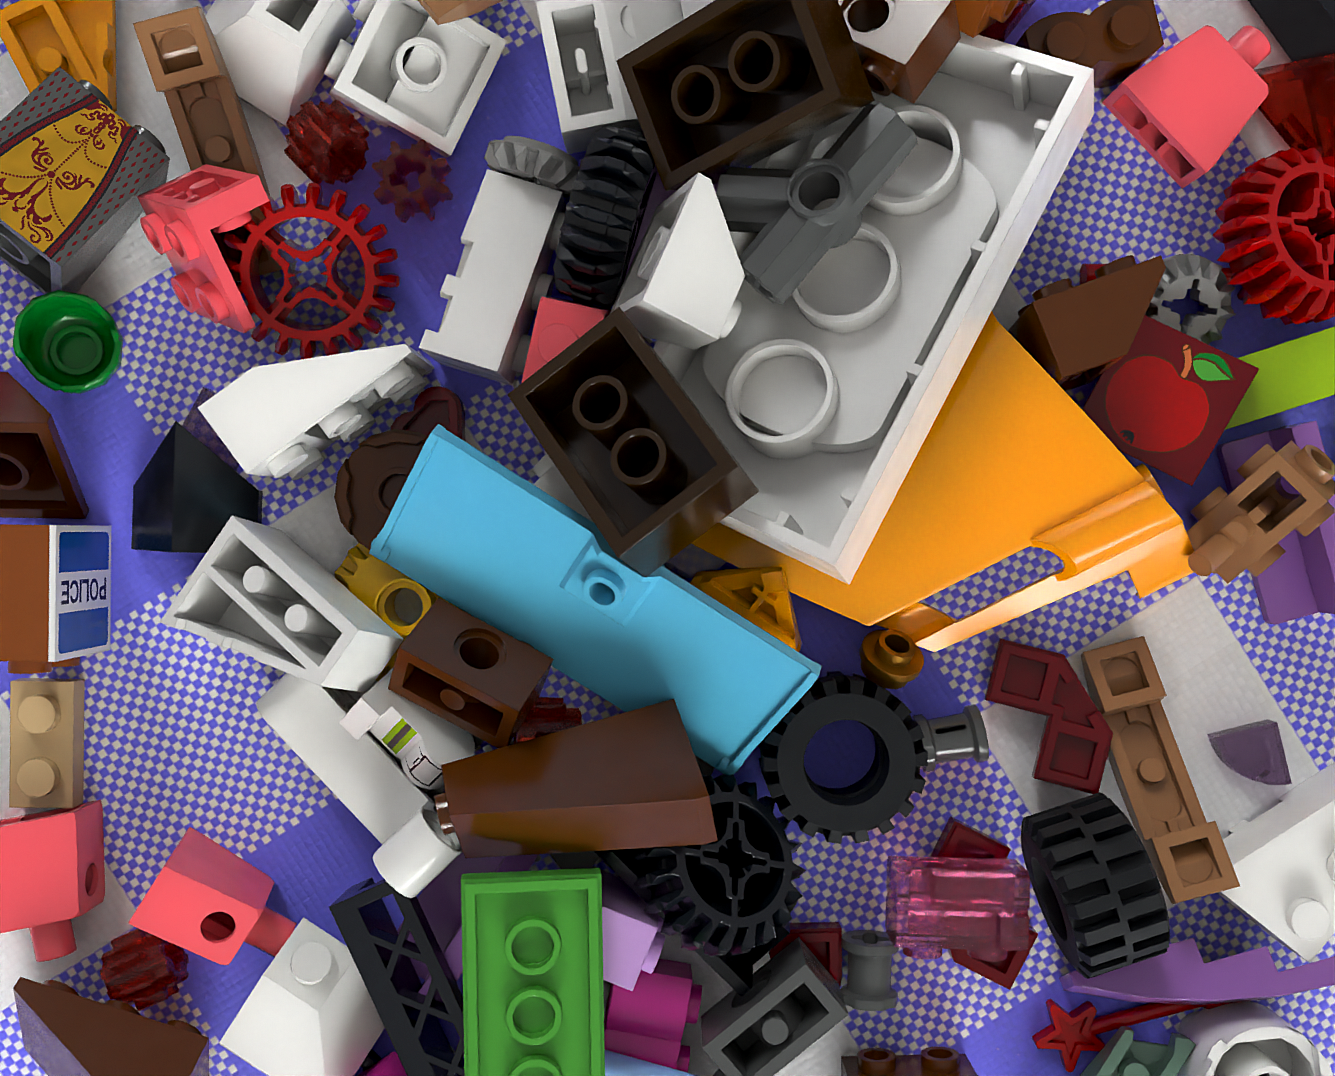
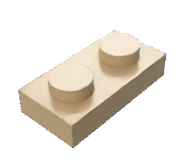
[9,678,85,808]

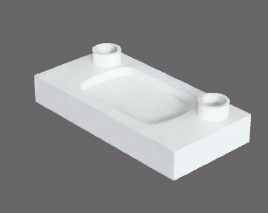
[653,28,1094,585]

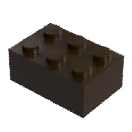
[616,0,875,191]
[507,307,759,577]

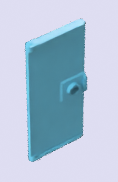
[369,424,822,775]

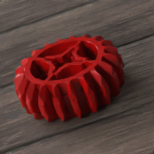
[1212,147,1335,325]
[223,183,400,359]

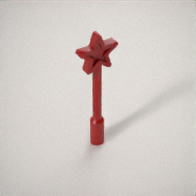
[1032,999,1235,1072]

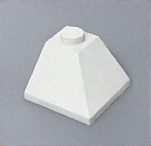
[610,173,745,350]
[219,917,385,1076]

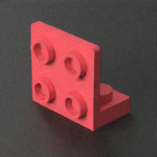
[137,164,270,334]

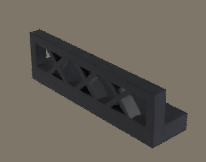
[329,878,464,1076]

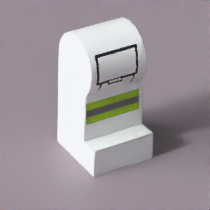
[339,668,475,790]

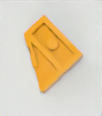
[0,0,117,112]

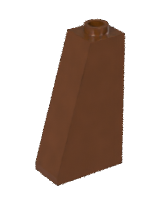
[434,699,718,859]

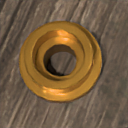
[859,630,924,689]

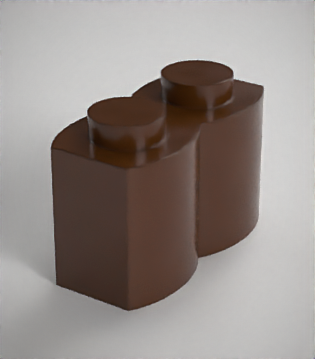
[1015,0,1164,88]

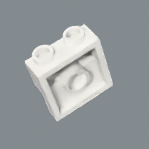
[324,0,507,158]

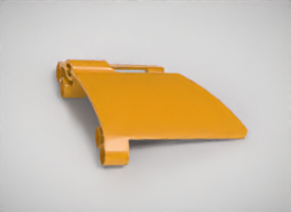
[691,311,1194,652]

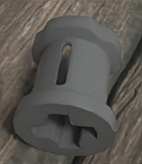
[912,704,989,773]
[841,930,899,1011]

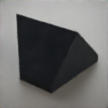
[131,421,263,553]

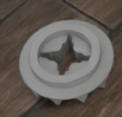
[484,136,579,198]
[1145,254,1236,344]

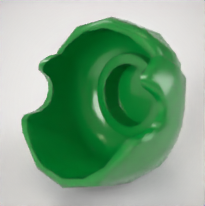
[13,290,123,394]

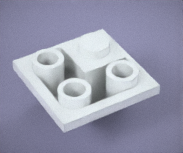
[205,0,356,130]

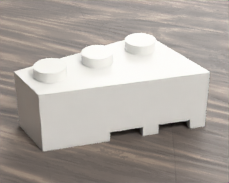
[419,169,566,386]
[160,515,404,692]
[1217,762,1335,963]

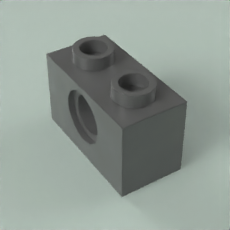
[701,936,848,1076]

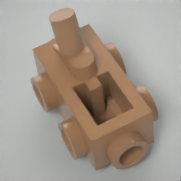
[1187,440,1335,584]

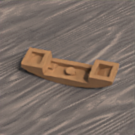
[133,6,282,282]
[1081,636,1240,904]

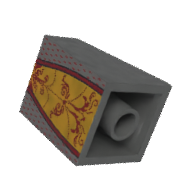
[0,67,170,294]

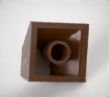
[0,372,89,519]

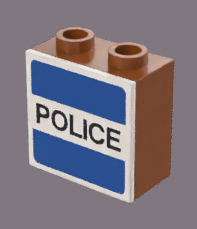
[0,524,111,674]

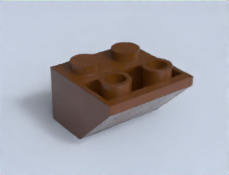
[1008,255,1166,392]

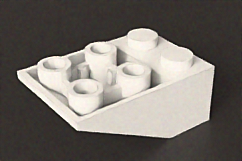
[536,0,684,154]
[198,344,434,480]

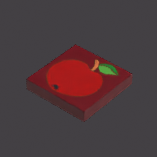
[1082,315,1259,486]

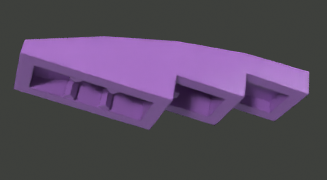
[1059,938,1335,1005]

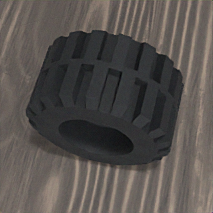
[758,671,928,844]
[1021,792,1170,979]

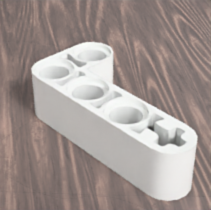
[256,673,463,898]

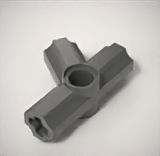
[716,102,918,305]

